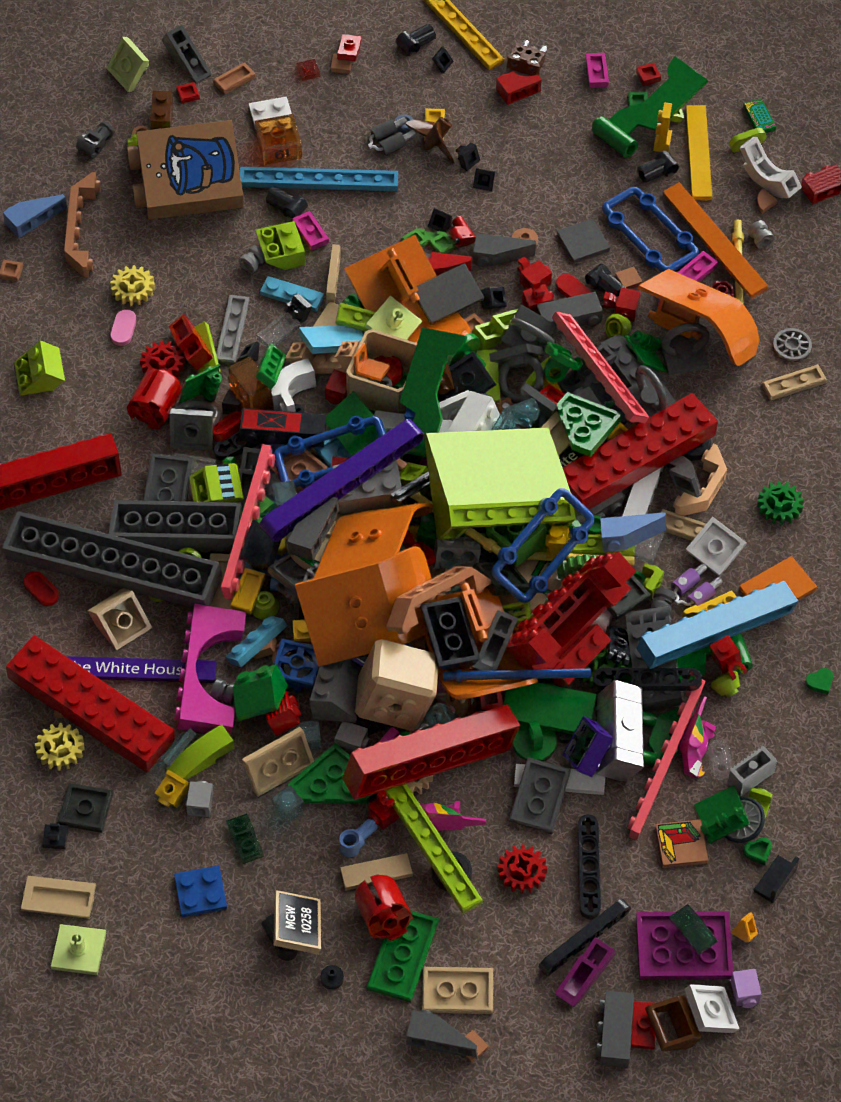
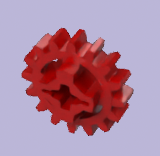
[140,340,185,377]
[497,844,547,894]

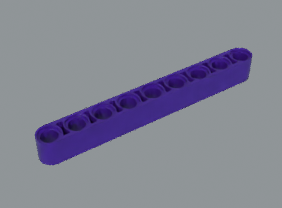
[259,419,425,542]

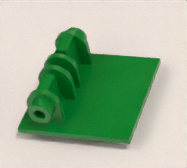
[623,331,668,373]
[178,364,222,403]
[694,785,750,843]

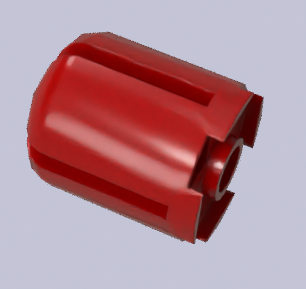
[126,369,182,429]
[354,874,413,941]

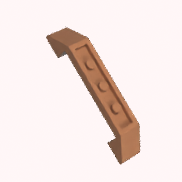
[64,172,101,278]
[386,566,492,634]

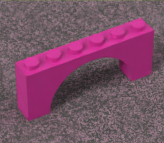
[174,604,246,735]

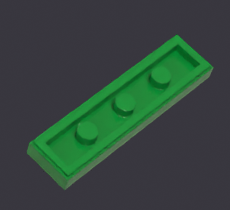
[255,343,286,389]

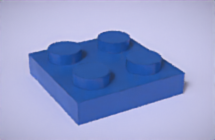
[174,865,227,917]

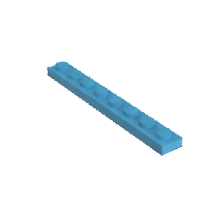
[240,167,398,191]

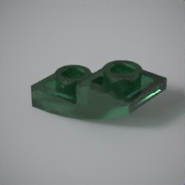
[226,813,264,864]
[669,904,718,955]

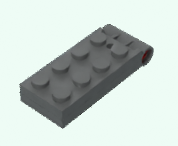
[625,605,683,711]

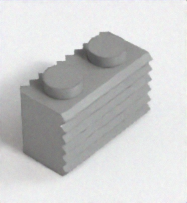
[728,746,777,796]

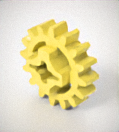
[110,265,155,306]
[35,723,85,771]

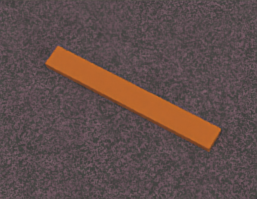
[663,182,768,299]

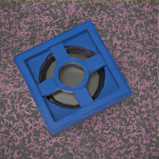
[274,639,320,693]

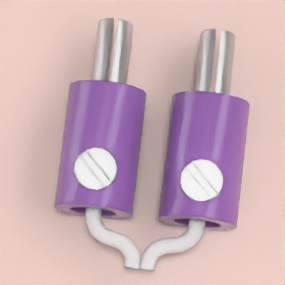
[671,563,723,606]

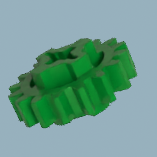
[757,481,804,525]

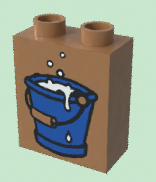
[127,120,243,220]

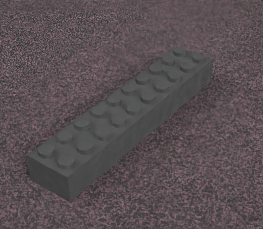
[2,511,222,608]

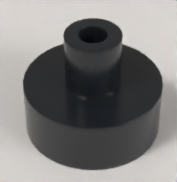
[320,965,344,990]

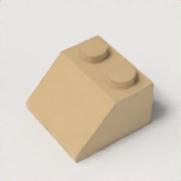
[88,588,152,651]

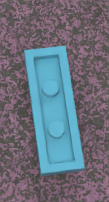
[260,276,324,312]
[226,616,287,667]

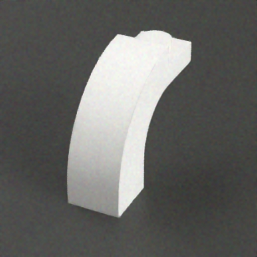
[740,137,802,198]
[271,359,316,412]

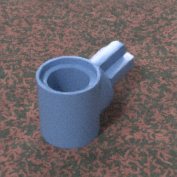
[339,819,378,857]

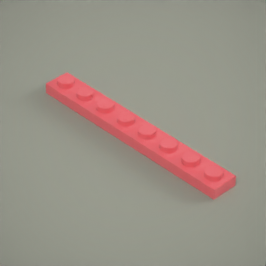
[552,312,649,424]
[221,444,275,599]
[627,679,706,840]

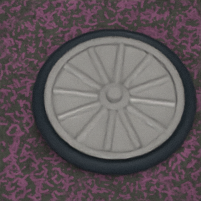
[725,797,765,843]

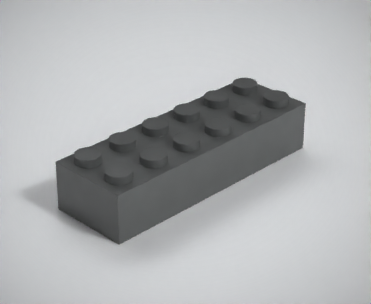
[109,500,243,553]

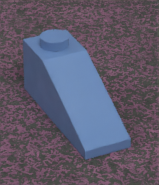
[3,194,67,238]
[600,512,666,552]

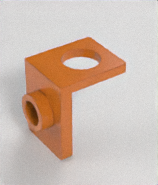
[353,343,390,381]

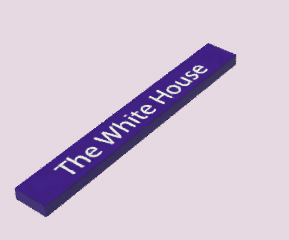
[66,656,217,683]

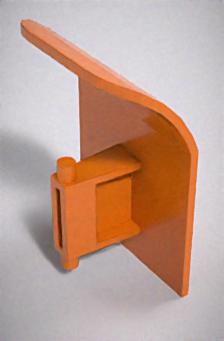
[344,235,471,343]
[637,269,759,366]
[313,503,433,579]
[295,546,438,667]
[423,583,538,700]

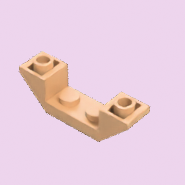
[285,341,360,374]
[673,444,727,516]

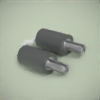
[368,117,416,155]

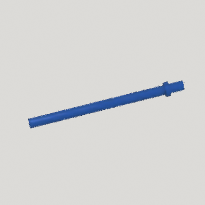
[443,668,591,683]

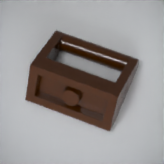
[645,995,702,1051]

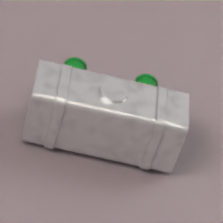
[596,680,658,781]

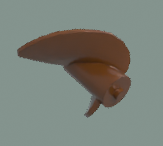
[406,117,455,163]

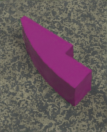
[555,937,616,1007]

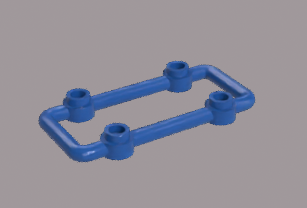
[602,187,699,272]
[274,416,386,489]
[492,488,594,603]

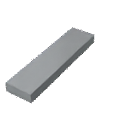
[216,295,250,365]

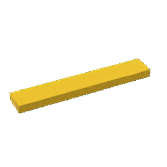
[424,0,505,70]
[686,105,712,200]

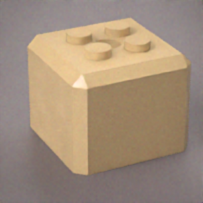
[346,329,417,414]
[355,639,438,731]

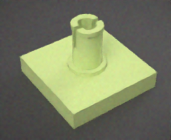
[107,37,149,92]
[365,296,422,340]
[51,924,106,975]

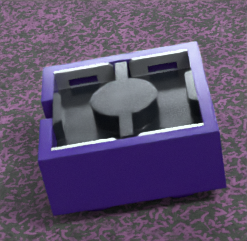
[562,716,613,777]

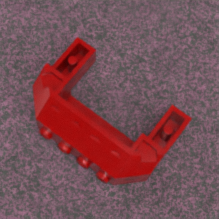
[506,552,636,679]

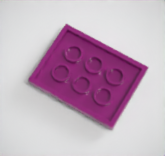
[636,911,733,980]

